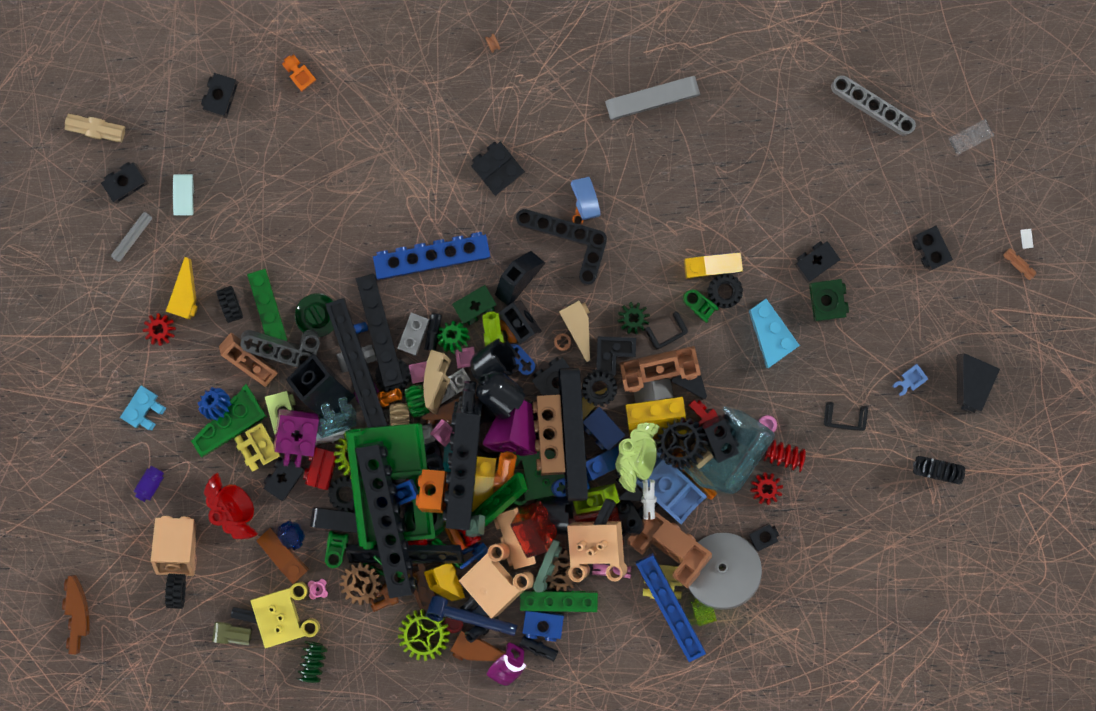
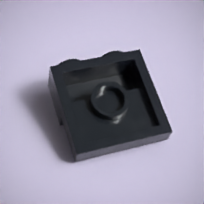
[471,141,525,197]

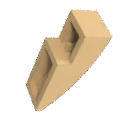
[423,350,451,414]

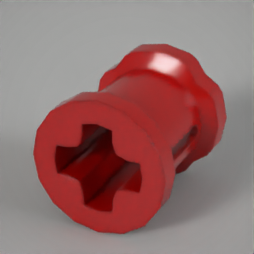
[458,529,482,547]

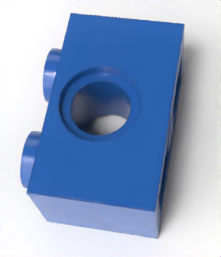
[523,611,564,642]

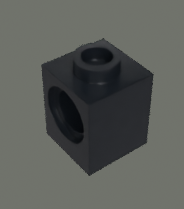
[748,523,779,552]

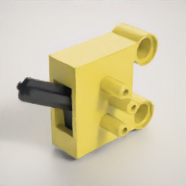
[231,582,320,648]

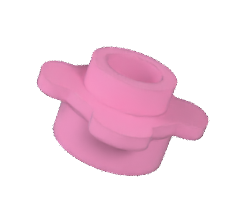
[308,579,328,600]

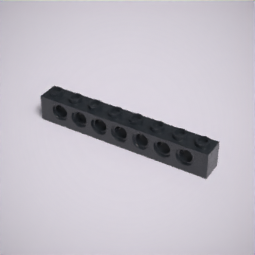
[356,441,417,598]

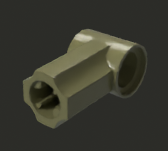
[212,622,252,645]

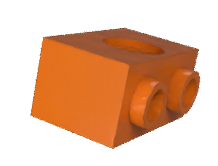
[416,469,448,513]

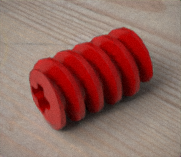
[763,439,806,473]

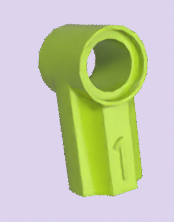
[483,311,504,346]

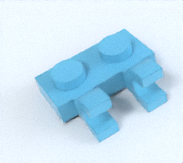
[120,385,166,431]

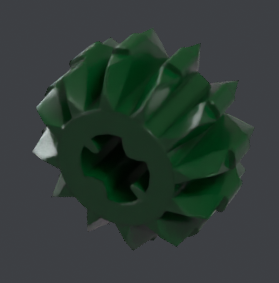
[617,302,650,334]

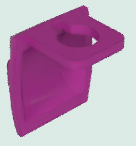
[486,642,526,686]

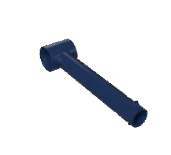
[426,596,518,636]

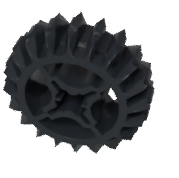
[656,417,708,469]
[913,456,965,484]

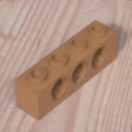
[533,395,565,476]

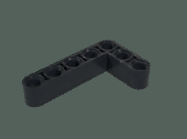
[516,209,607,285]

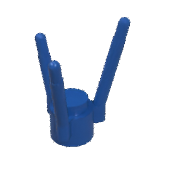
[460,542,488,587]

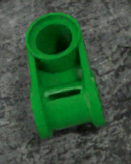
[682,290,719,323]
[325,530,349,568]

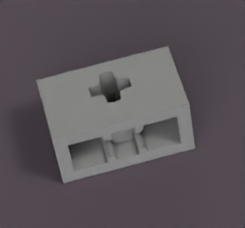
[397,313,430,356]

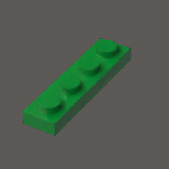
[247,269,288,348]
[471,472,528,527]

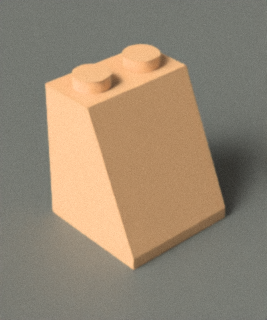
[151,516,196,576]

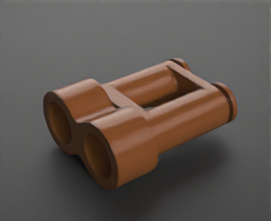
[370,583,399,612]

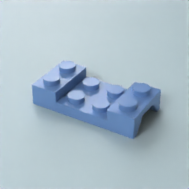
[636,452,707,524]

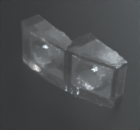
[948,119,994,155]

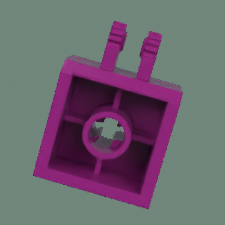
[274,409,319,468]

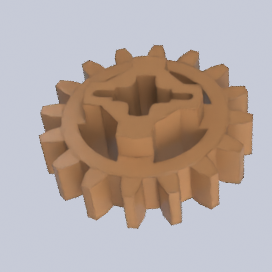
[546,550,582,591]
[340,563,382,605]

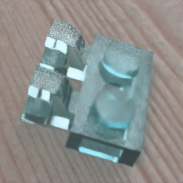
[318,397,356,438]

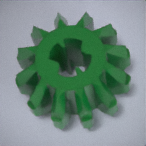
[437,321,470,354]
[404,385,430,417]

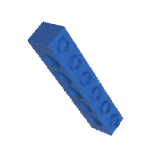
[373,232,491,280]

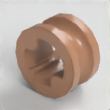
[485,34,501,53]
[554,333,572,351]

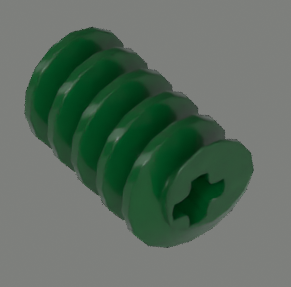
[296,641,328,683]

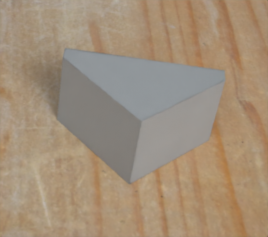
[634,378,673,403]

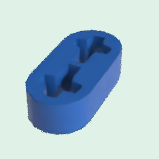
[510,344,535,375]

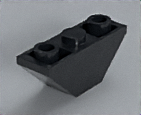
[495,251,546,306]

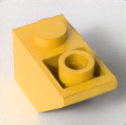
[424,563,465,601]

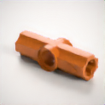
[493,451,517,493]

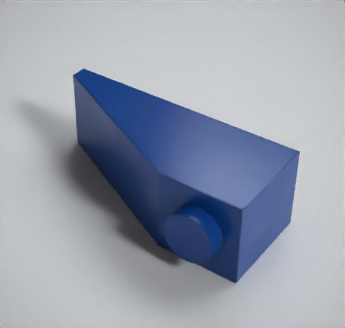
[586,445,619,481]
[380,479,419,505]

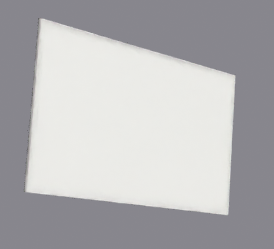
[1020,229,1033,249]

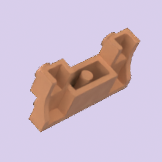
[620,346,701,392]
[627,512,712,588]

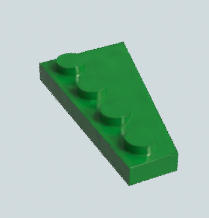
[191,384,267,458]

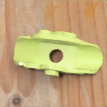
[615,423,660,493]

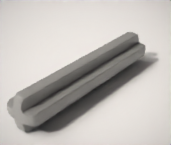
[111,212,152,262]

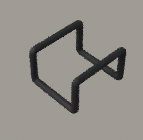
[645,311,688,349]
[824,402,868,431]

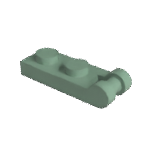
[533,539,563,592]

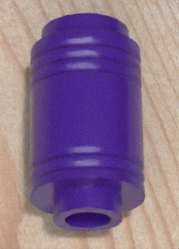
[134,466,164,502]

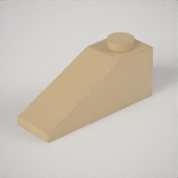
[559,301,590,362]

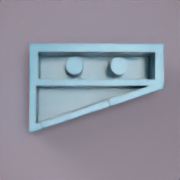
[749,299,800,368]

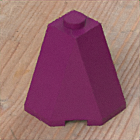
[483,400,537,456]

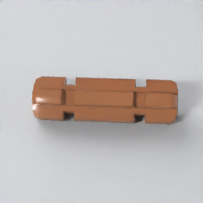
[1003,248,1036,280]

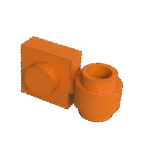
[282,54,316,92]

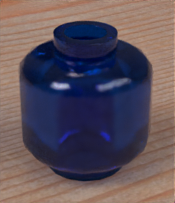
[277,520,305,550]

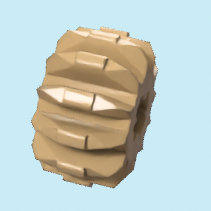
[389,403,409,426]

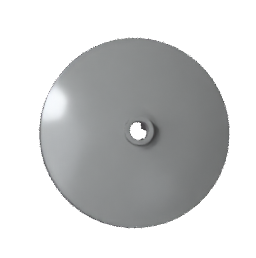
[689,533,762,610]

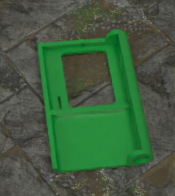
[345,423,435,549]

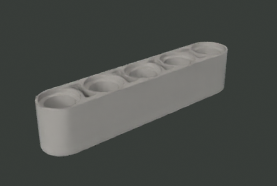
[605,76,700,120]
[831,76,916,136]

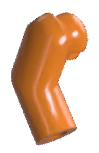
[500,320,517,344]

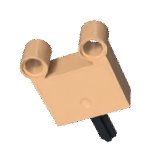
[459,543,535,618]

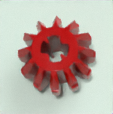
[143,313,176,346]
[750,472,783,505]

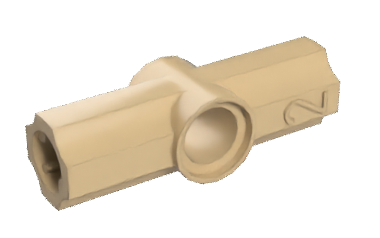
[65,114,125,143]

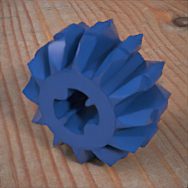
[198,387,232,421]

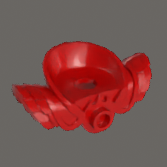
[203,473,258,540]

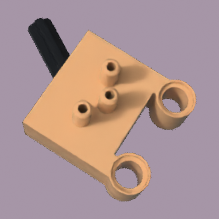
[567,498,627,582]

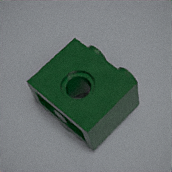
[809,279,849,322]

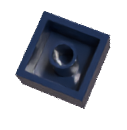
[583,406,625,451]

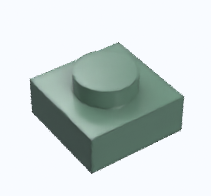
[466,515,485,537]

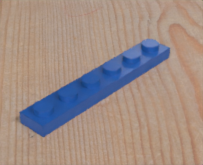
[636,553,706,662]

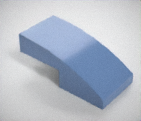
[570,177,601,220]

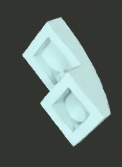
[173,174,194,215]

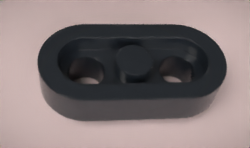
[615,500,644,536]

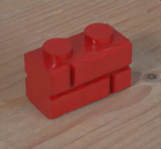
[303,447,338,490]

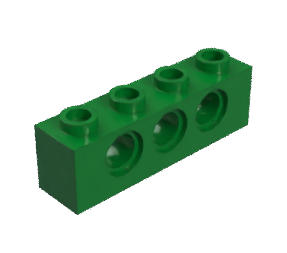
[520,590,598,612]

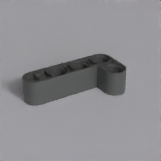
[240,330,320,367]

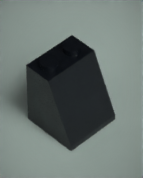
[286,353,355,423]
[956,353,1000,413]

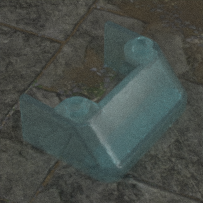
[684,406,775,494]

